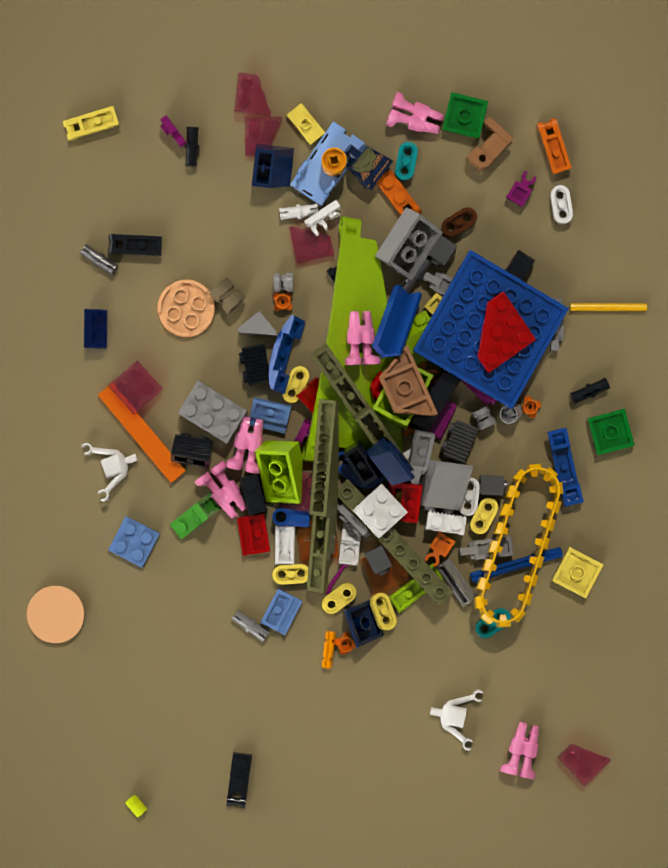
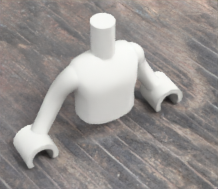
[81,443,138,502]
[430,689,483,751]

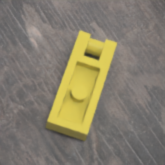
[63,106,119,141]

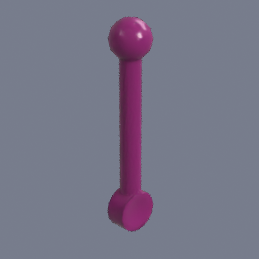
[326,564,349,594]

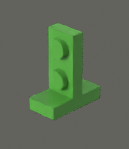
[170,493,221,539]

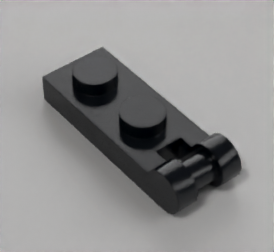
[108,234,162,256]
[226,752,252,808]

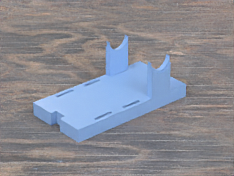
[290,121,365,207]

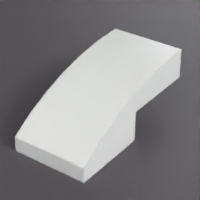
[338,522,361,566]

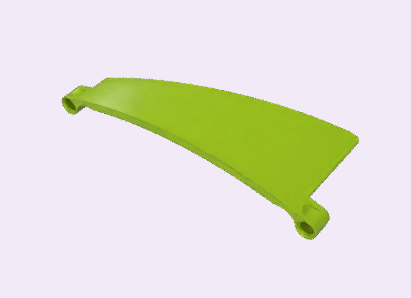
[302,216,403,462]

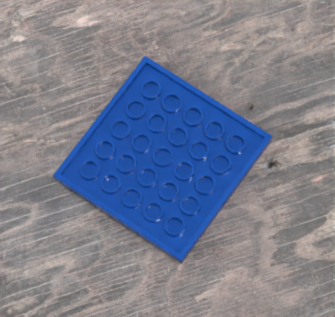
[412,250,569,409]

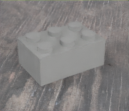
[375,207,443,280]
[178,381,248,444]

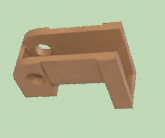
[466,116,514,170]

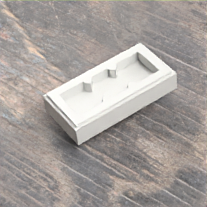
[275,526,295,565]

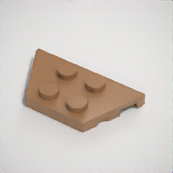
[379,346,438,416]

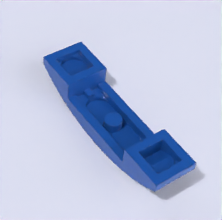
[269,315,306,394]
[547,427,584,507]

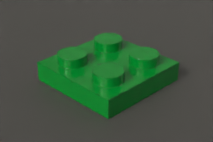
[442,92,488,139]
[587,408,635,456]

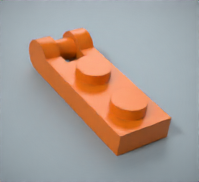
[537,118,572,175]
[376,169,422,216]

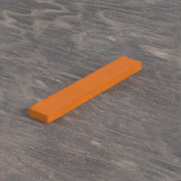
[98,383,186,483]

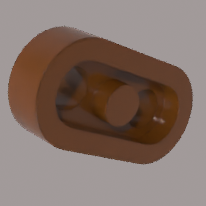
[441,207,477,237]

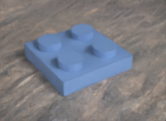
[108,516,160,567]

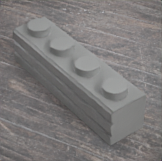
[436,558,476,606]

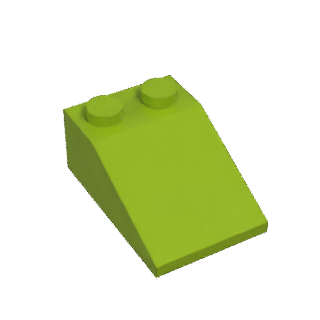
[255,441,303,504]

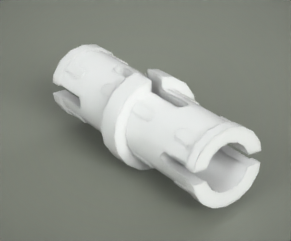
[279,203,318,220]

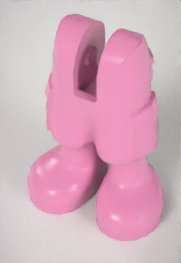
[386,92,445,134]
[345,311,381,365]
[226,416,263,474]
[195,461,247,519]
[500,722,539,780]

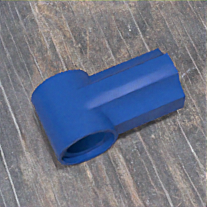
[272,508,310,527]

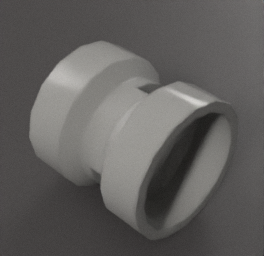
[273,273,293,292]
[500,402,523,424]
[471,405,496,431]

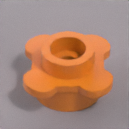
[273,292,293,312]
[522,396,541,418]
[334,632,356,655]

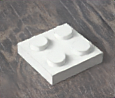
[353,484,408,538]

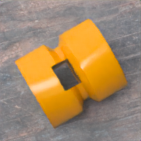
[321,148,347,177]

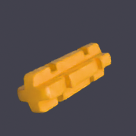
[322,631,336,669]

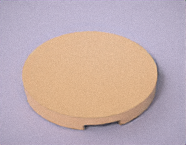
[158,279,215,337]
[27,585,85,643]

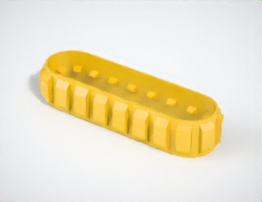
[474,464,563,627]

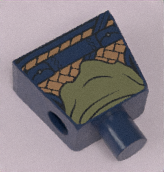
[344,144,393,190]

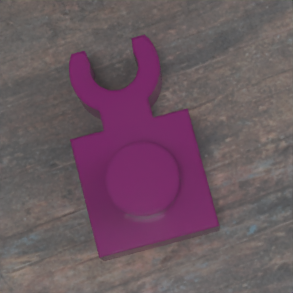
[160,115,186,148]
[506,171,536,207]
[294,418,311,446]

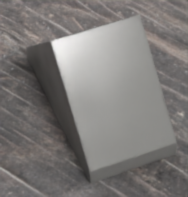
[238,311,277,336]

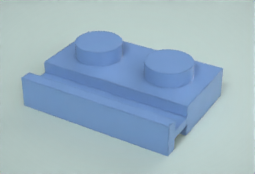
[250,397,291,434]
[260,588,303,635]

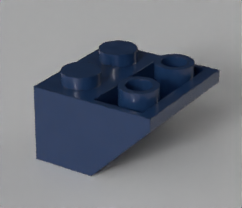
[252,144,294,188]
[366,437,415,486]

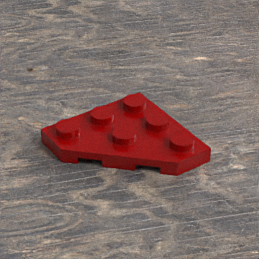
[477,291,536,373]

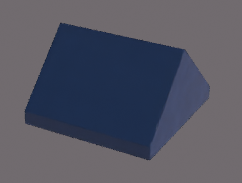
[344,600,384,647]

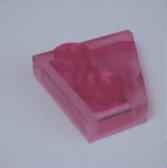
[234,72,271,116]
[245,117,282,156]
[289,226,334,263]
[558,744,611,786]

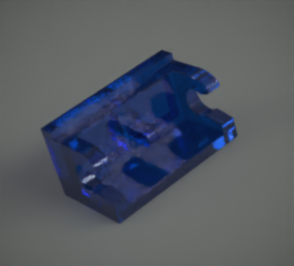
[84,309,108,349]

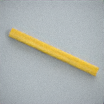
[570,303,647,311]

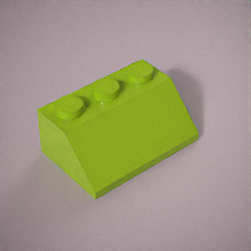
[373,367,434,430]

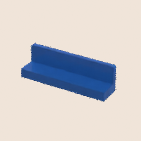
[372,285,422,358]

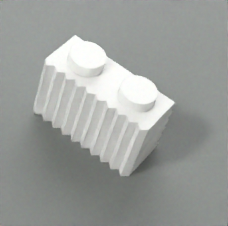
[425,510,467,535]

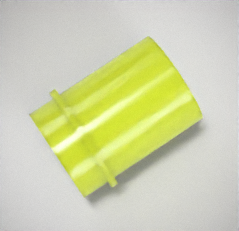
[125,794,147,818]

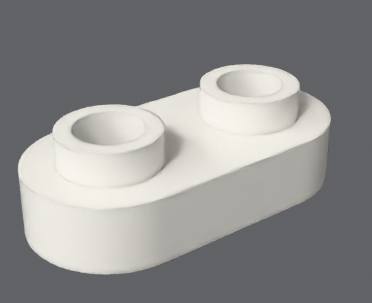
[550,185,573,224]
[459,477,480,516]

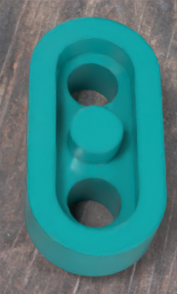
[395,142,418,181]
[475,608,511,638]

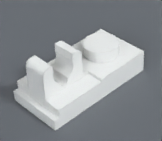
[304,200,342,236]

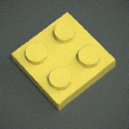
[551,547,603,598]

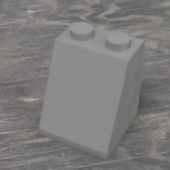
[420,460,473,513]

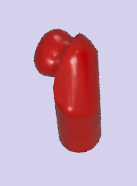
[370,371,383,400]

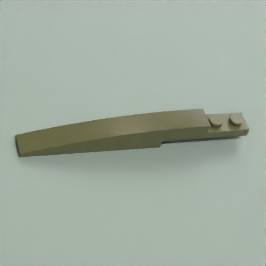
[310,343,421,484]
[307,399,339,593]

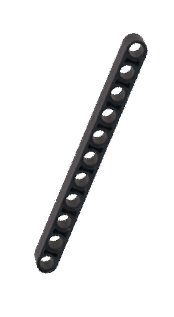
[408,250,535,432]

